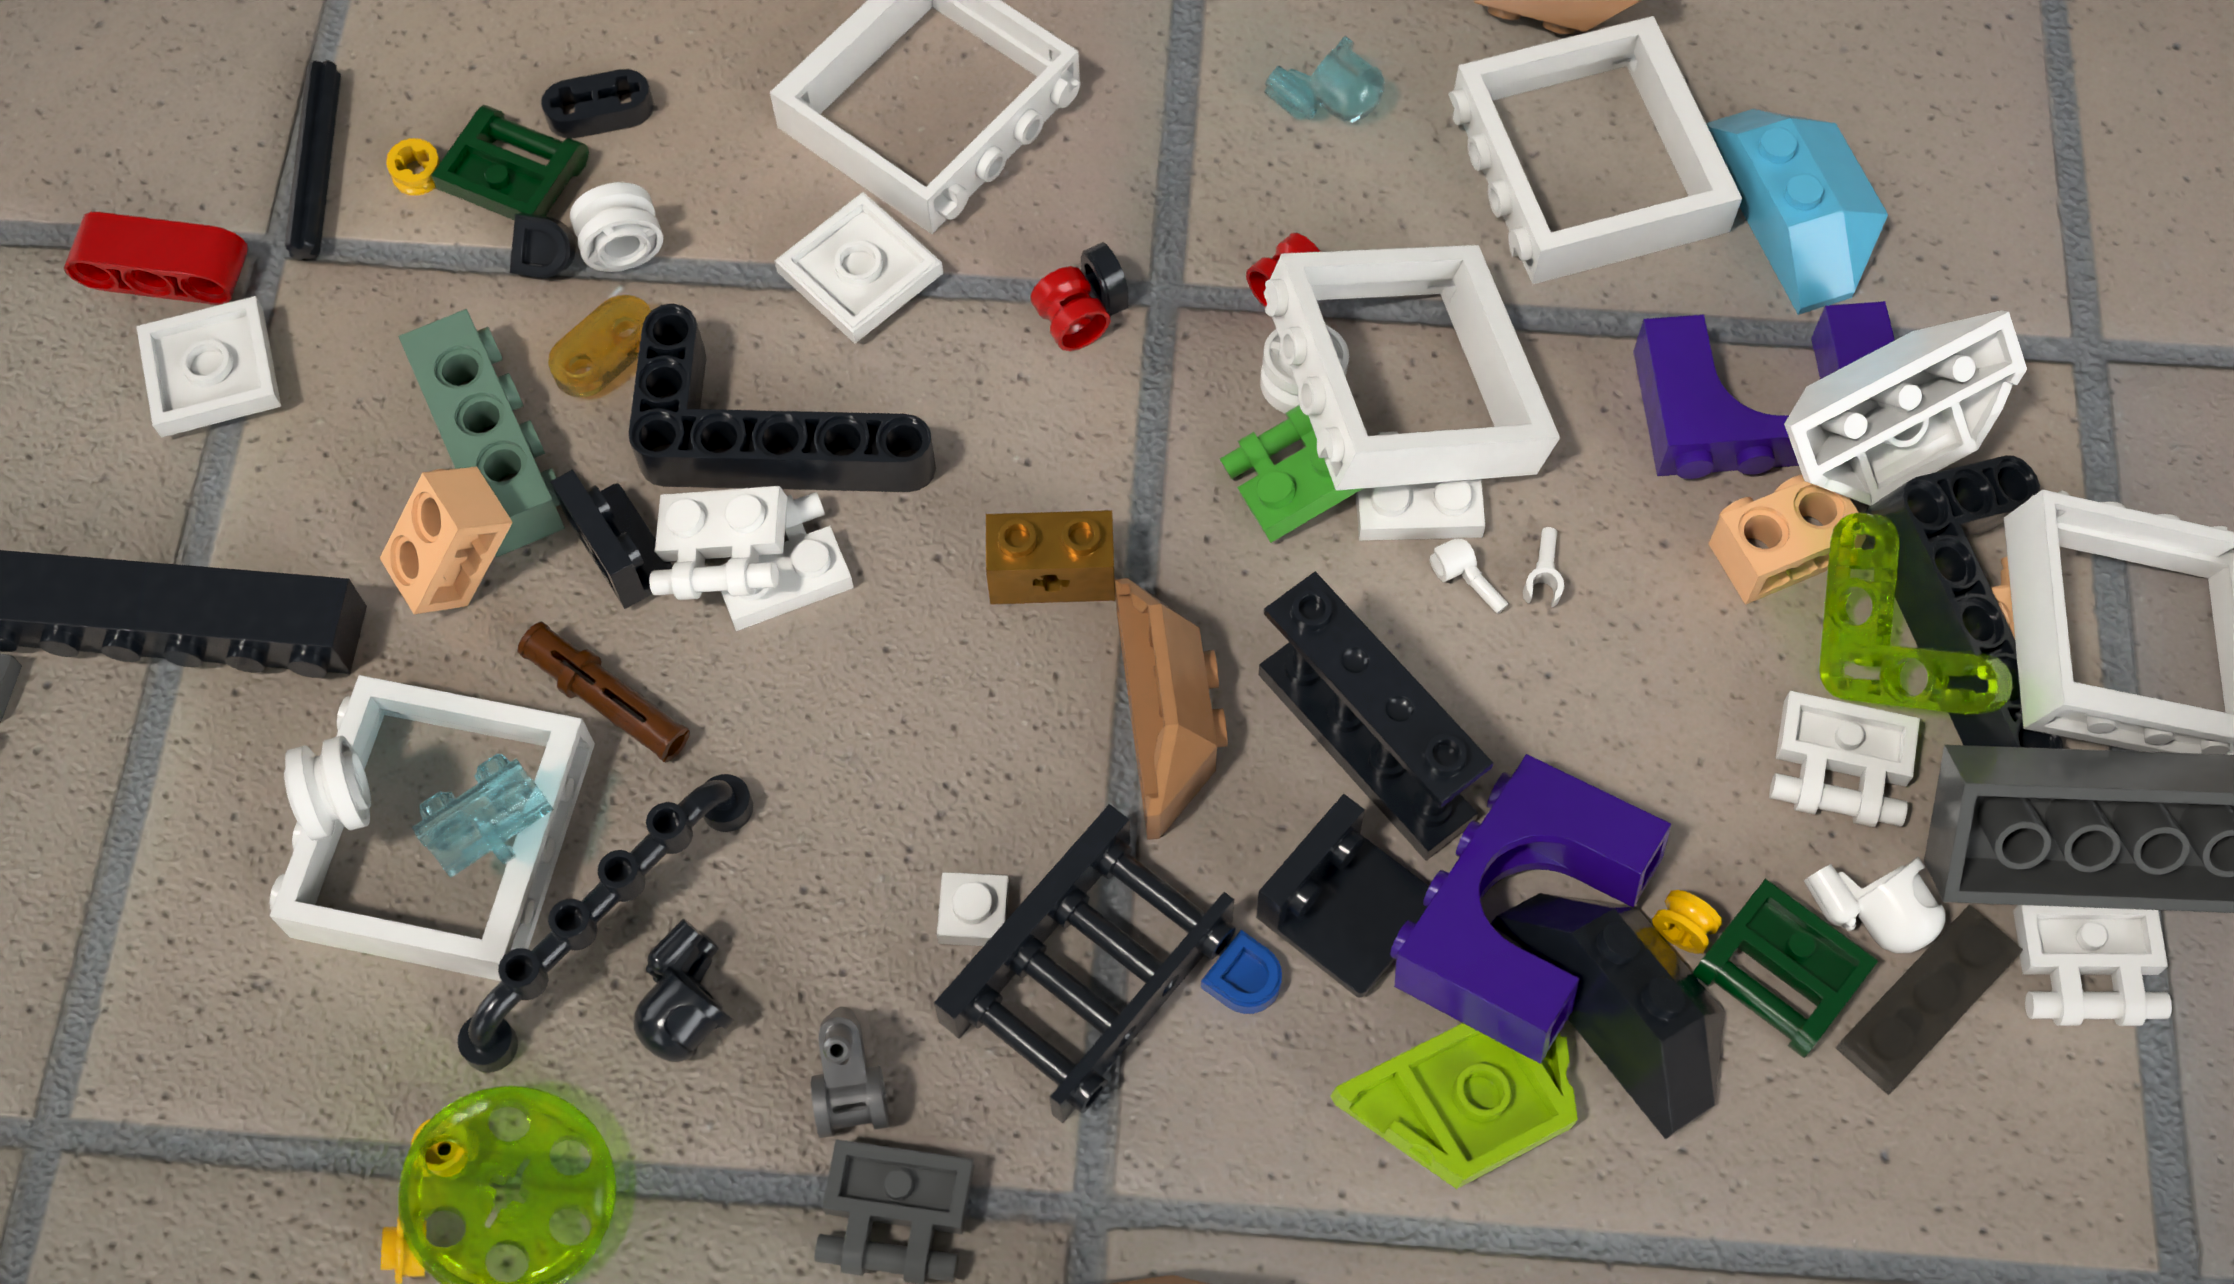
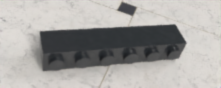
[0,550,367,678]

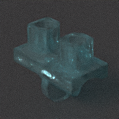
[412,754,554,877]

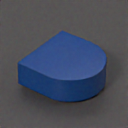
[1201,930,1282,1014]

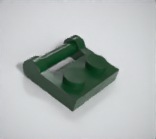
[431,105,589,220]
[1692,879,1878,1059]

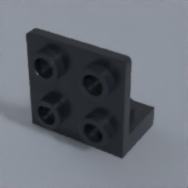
[1256,794,1429,998]

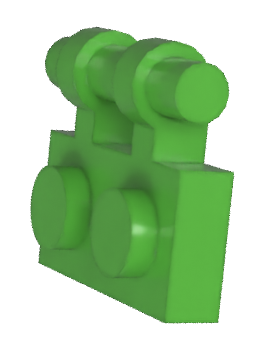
[1220,405,1364,543]

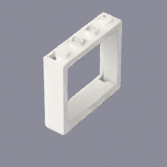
[770,0,1081,234]
[1449,16,1742,285]
[1264,245,1560,490]
[2004,489,2234,755]
[269,675,595,981]

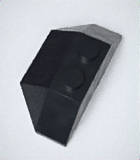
[1490,893,1724,1140]

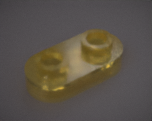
[548,295,651,397]

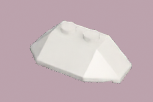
[1784,310,2027,506]

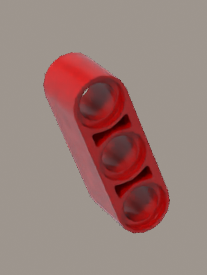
[64,212,249,305]

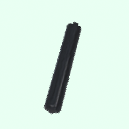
[284,60,341,260]

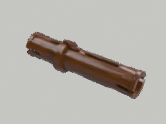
[517,621,690,763]

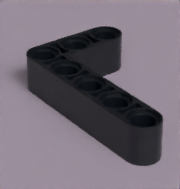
[628,304,936,492]
[1863,455,2063,749]

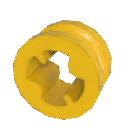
[386,138,441,196]
[1652,890,1722,954]

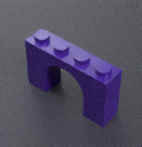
[1633,301,1895,479]
[1390,754,1671,1064]

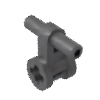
[811,1007,889,1138]

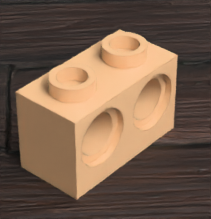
[380,467,513,614]
[1708,475,1867,605]

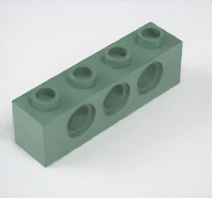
[398,309,565,558]

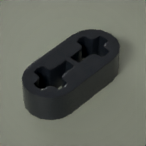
[541,69,654,139]

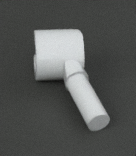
[1523,527,1564,607]
[1430,539,1509,614]

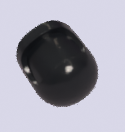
[634,918,735,1062]

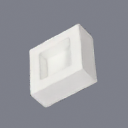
[937,872,1009,946]

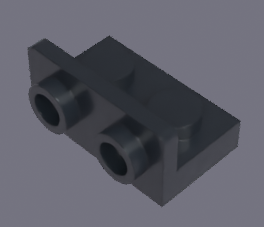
[550,469,673,609]

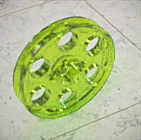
[398,1086,616,1284]

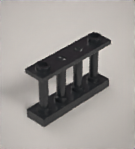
[1258,571,1494,861]
[934,804,1236,1123]

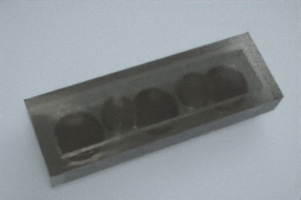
[1835,904,2023,1095]

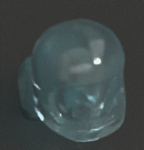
[1264,36,1384,122]

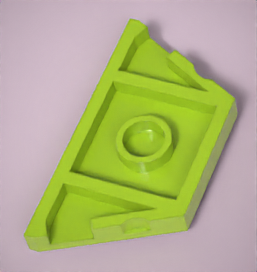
[1330,1023,1578,1189]

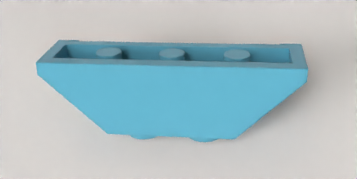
[1706,109,1888,315]

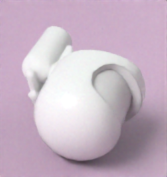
[1803,857,1945,954]

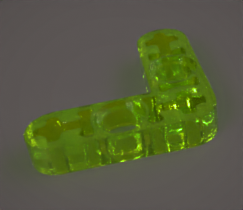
[1819,513,2013,714]

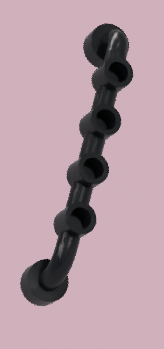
[457,774,753,1072]

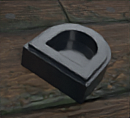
[509,213,576,278]
[1080,242,1128,316]

